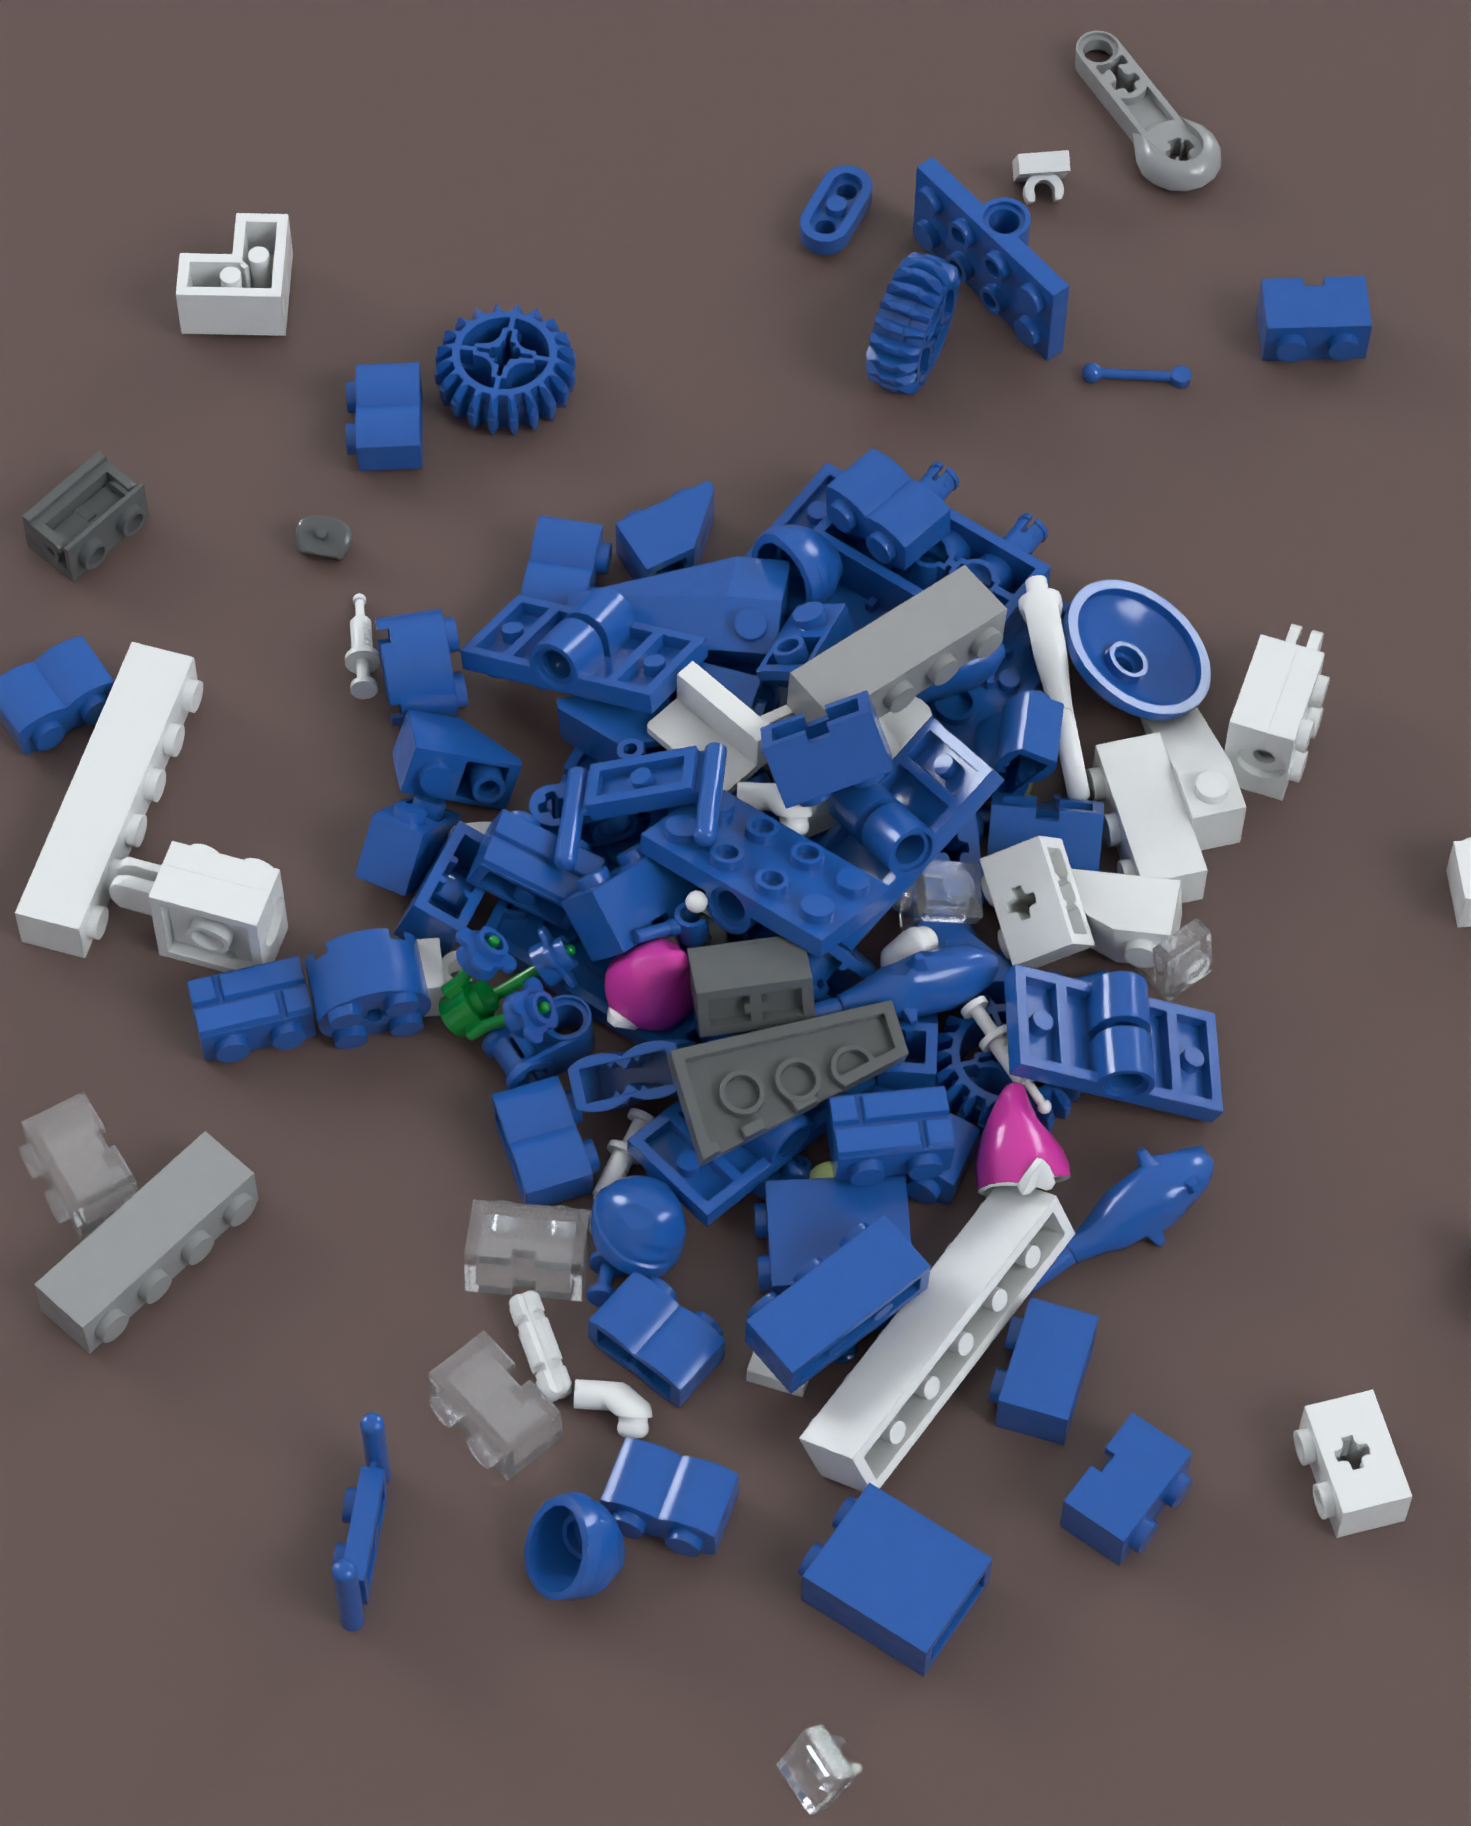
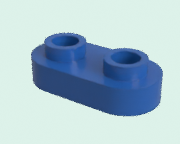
[799,165,873,255]

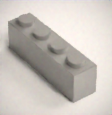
[787,565,1007,722]
[34,1131,259,1354]

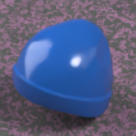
[752,524,843,620]
[590,1175,687,1279]
[524,1491,625,1601]

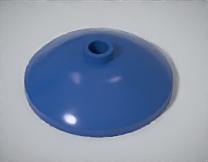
[1063,580,1211,721]

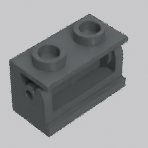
[22,450,149,582]
[687,936,815,1038]

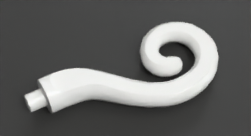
[1018,575,1090,800]

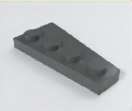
[667,1000,909,1167]

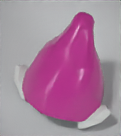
[604,936,694,1031]
[975,1082,1071,1198]

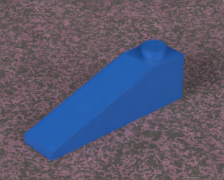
[567,556,792,668]

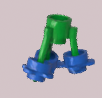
[438,926,579,1044]

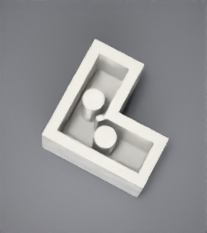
[176,213,293,336]

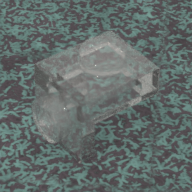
[892,860,983,930]
[1135,918,1213,1001]

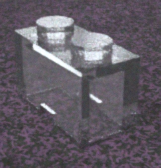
[19,1091,138,1238]
[464,1199,590,1302]
[428,1330,563,1481]

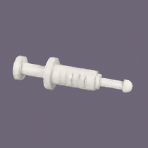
[345,593,380,699]
[961,996,1052,1114]
[581,1108,654,1234]

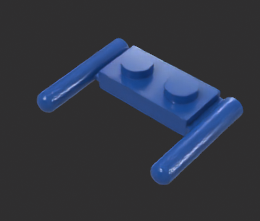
[554,742,727,871]
[332,1412,391,1632]

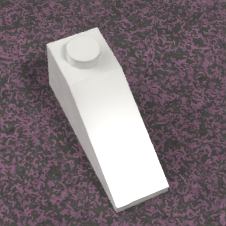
[1140,707,1247,851]
[1031,869,1182,968]

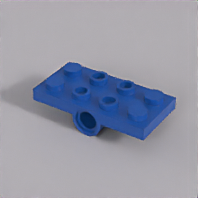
[913,157,1069,361]
[460,587,708,714]
[817,716,1004,951]
[639,790,892,958]
[1004,964,1223,1123]
[627,1077,877,1227]

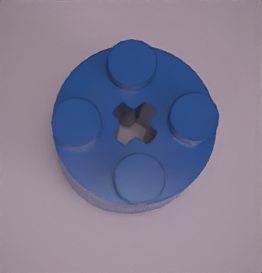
[375,608,468,727]
[305,928,431,1049]

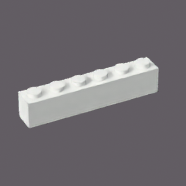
[15,642,203,958]
[799,1186,1075,1492]

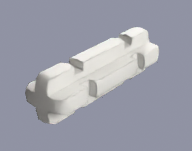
[509,1290,572,1402]

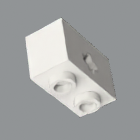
[980,836,1095,968]
[1293,1389,1413,1538]

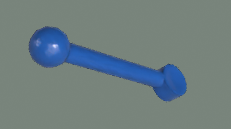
[1081,362,1192,389]

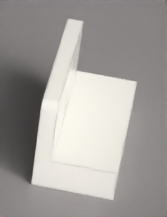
[647,661,769,793]

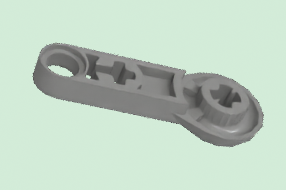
[1074,30,1221,191]

